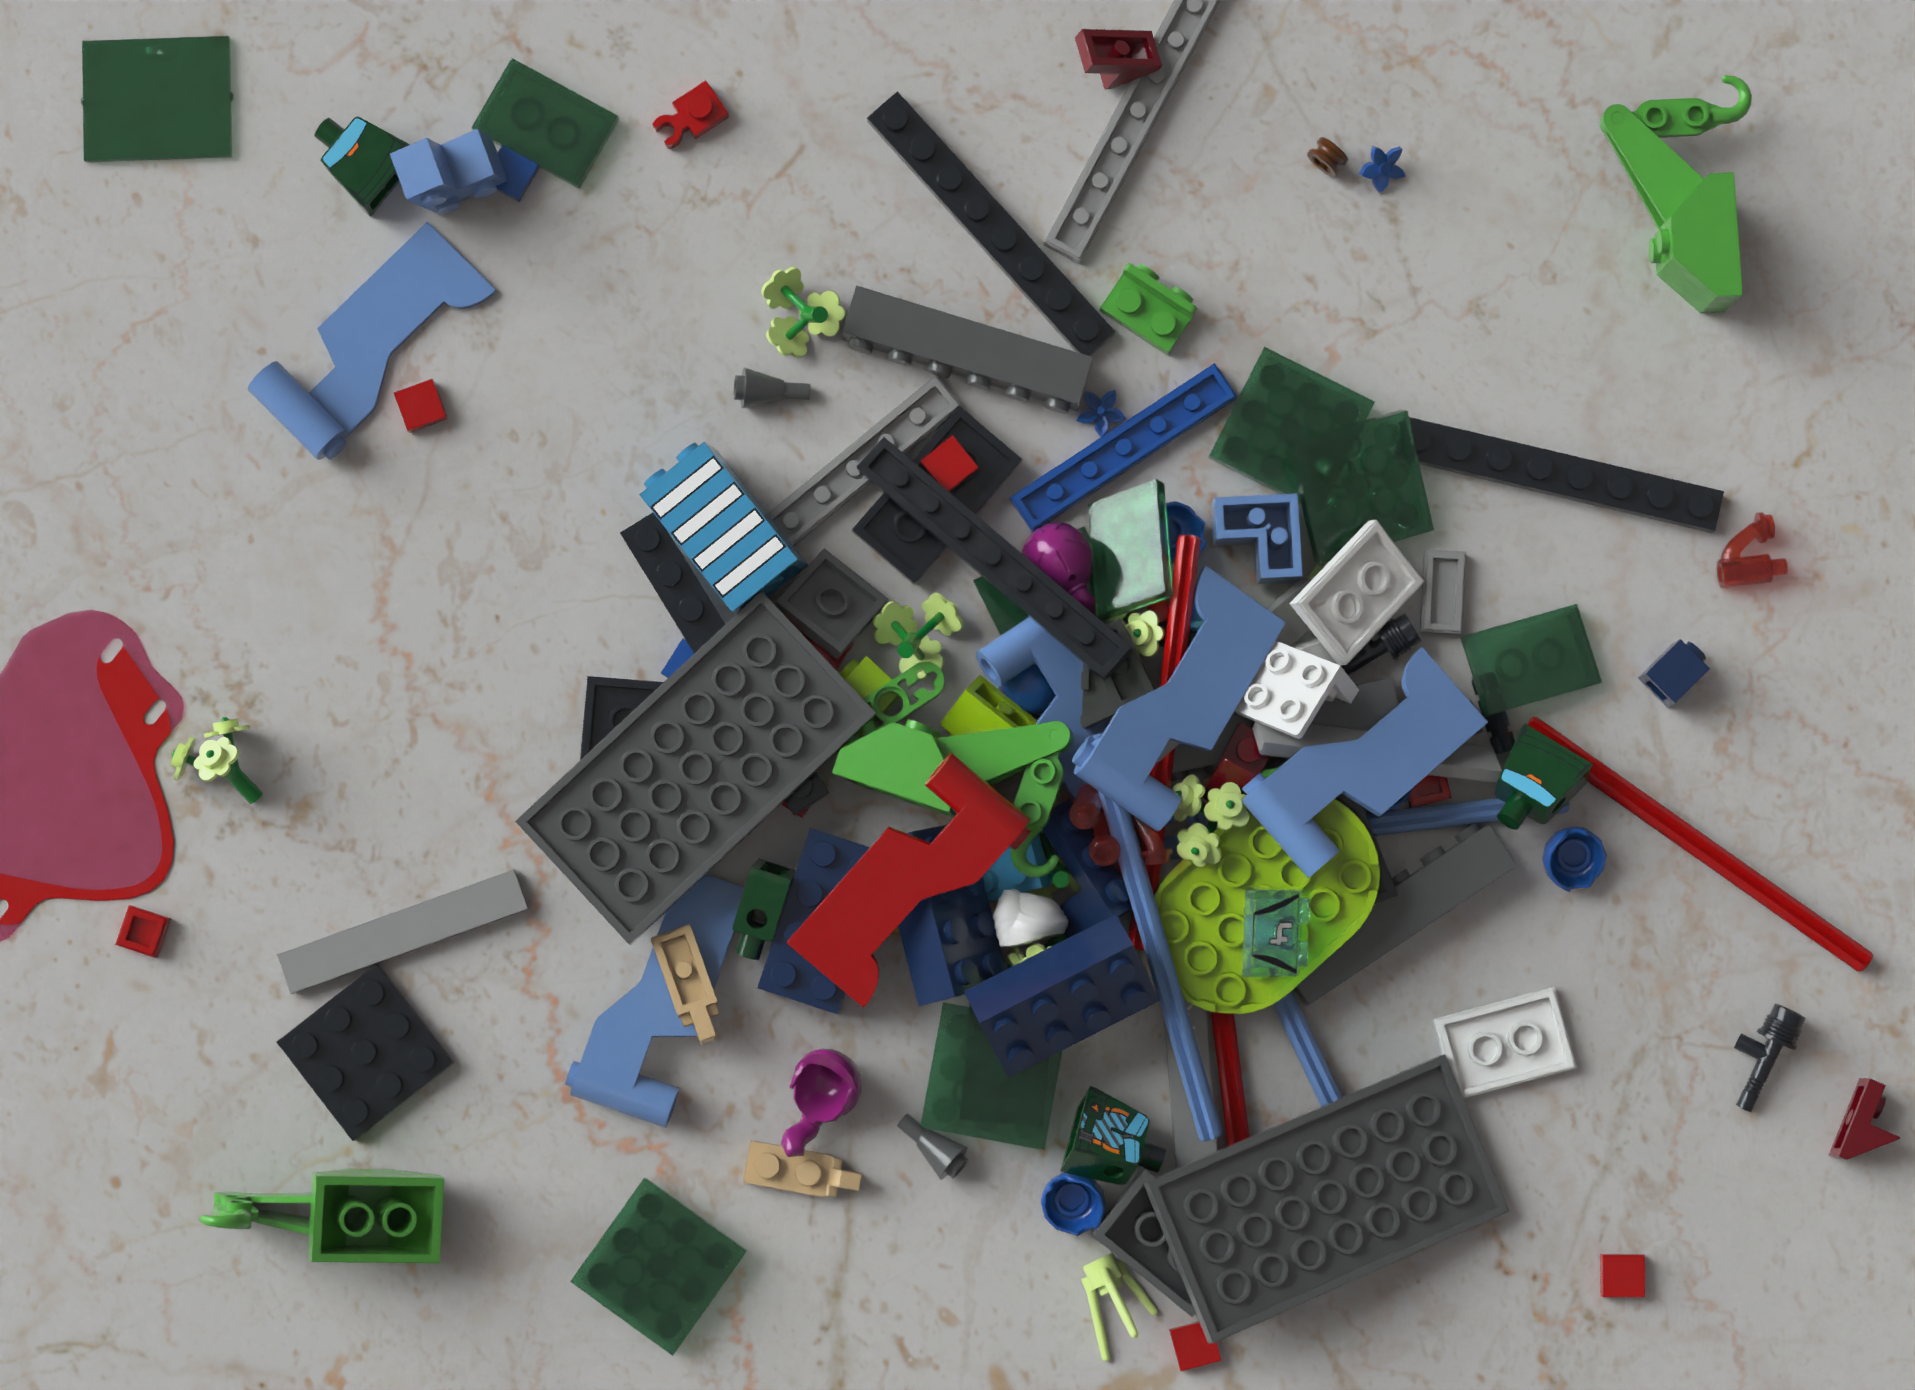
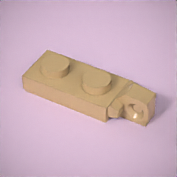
[650,924,720,1045]
[743,1140,862,1197]

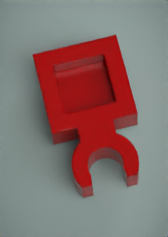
[652,80,729,149]

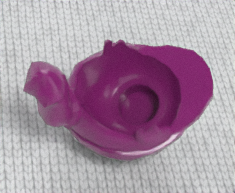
[1022,522,1104,620]
[781,1049,861,1157]

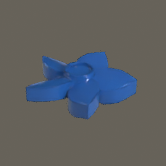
[1359,146,1405,193]
[1076,390,1126,437]

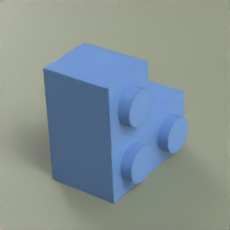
[390,129,508,214]
[1211,493,1303,584]

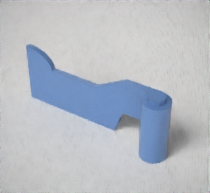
[248,222,497,460]
[1072,566,1286,831]
[976,617,1175,862]
[1241,647,1488,878]
[565,875,744,1128]

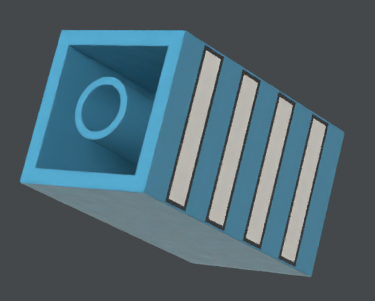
[639,442,808,614]

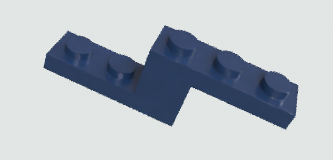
[1042,799,1132,938]

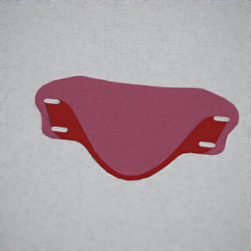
[0,609,184,941]

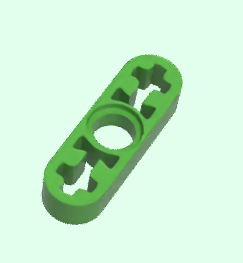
[846,662,945,745]

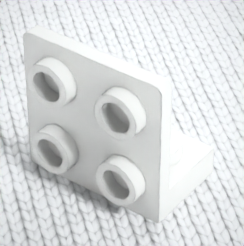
[1235,641,1359,739]

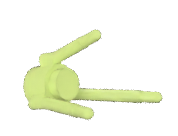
[1081,1252,1158,1362]

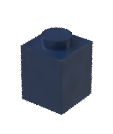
[1638,639,1710,707]

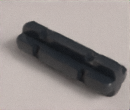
[1471,673,1515,754]

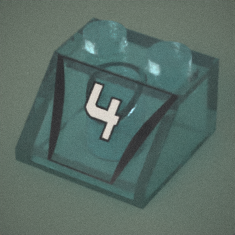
[1242,887,1310,977]

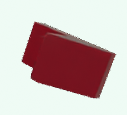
[1075,29,1162,90]
[1202,722,1270,802]
[1829,1078,1900,1160]

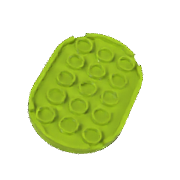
[1154,799,1380,1014]

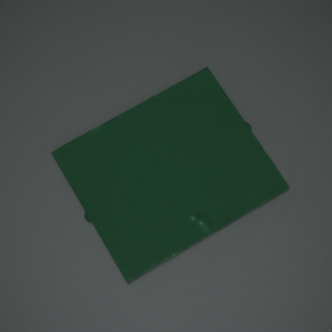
[81,36,234,162]

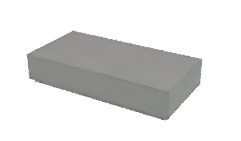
[1419,549,1467,635]

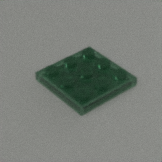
[1208,347,1375,513]
[1287,410,1434,564]
[920,1002,1062,1150]
[570,1177,748,1356]

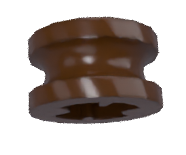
[1307,137,1348,177]

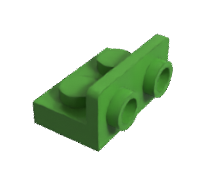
[1099,263,1197,356]

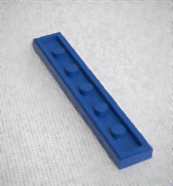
[1009,363,1238,533]

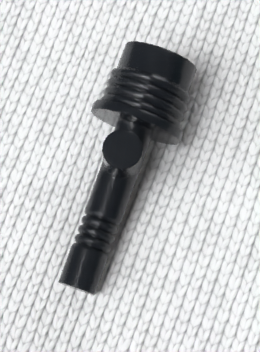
[1341,613,1422,675]
[1734,1003,1806,1112]

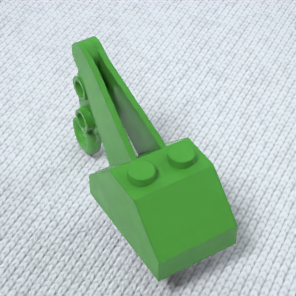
[1600,75,1752,313]
[832,719,1074,878]
[199,1168,444,1263]

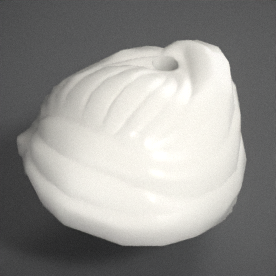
[993,889,1069,947]

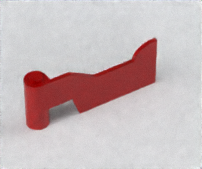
[786,753,1031,1008]

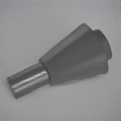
[733,367,811,408]
[897,1113,969,1180]

